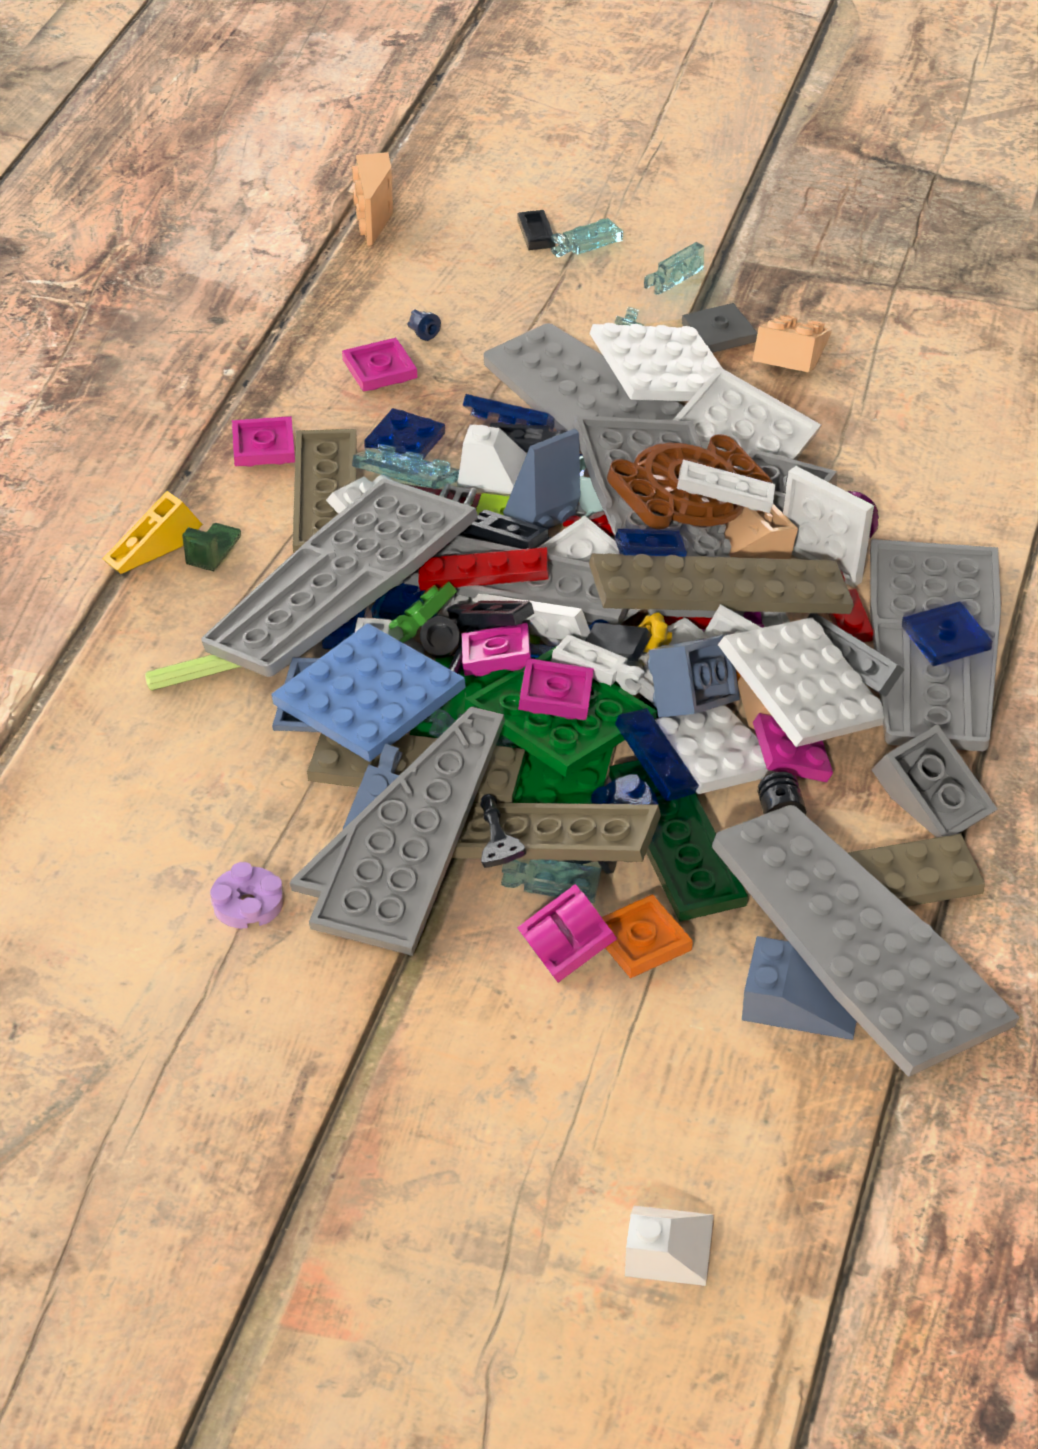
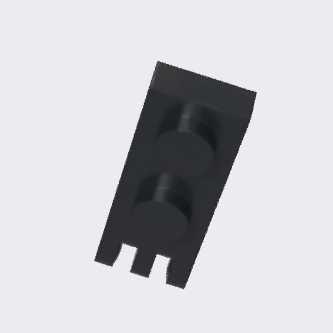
[464,510,549,549]

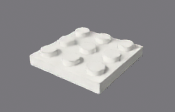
[783,466,874,588]
[641,705,775,794]

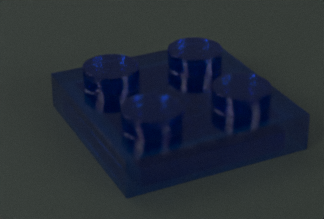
[364,408,445,466]

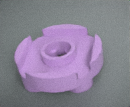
[210,862,283,929]

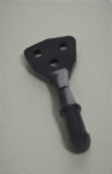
[480,794,527,868]

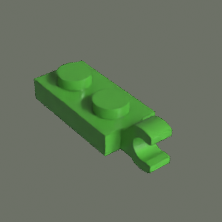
[389,582,457,643]

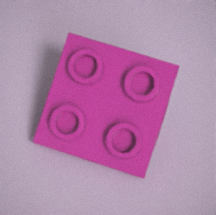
[517,884,617,983]

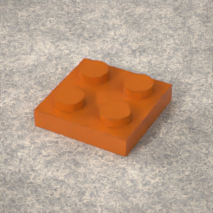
[602,894,693,979]

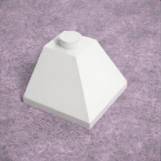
[457,425,527,496]
[625,1205,714,1286]

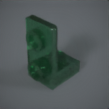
[182,523,241,572]

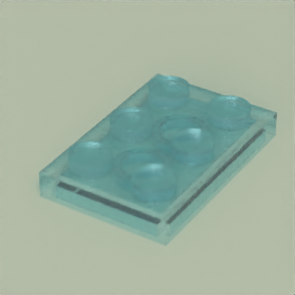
[352,444,460,489]

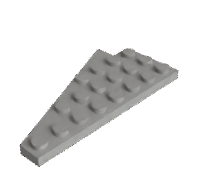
[290,707,505,956]

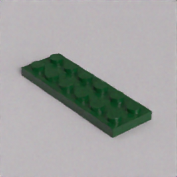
[609,755,748,922]

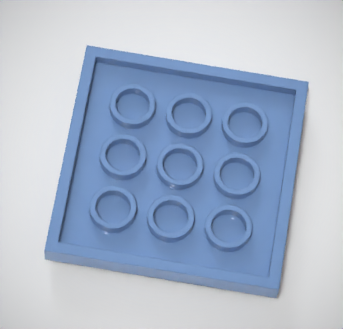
[271,623,465,762]

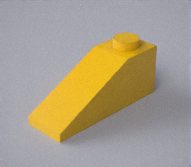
[102,491,203,574]

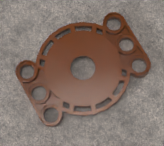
[607,434,773,530]

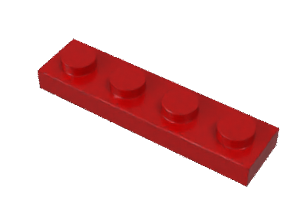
[418,547,549,591]

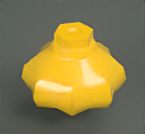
[638,613,672,653]

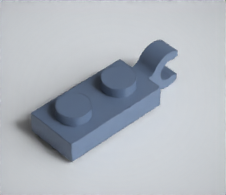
[343,744,402,829]

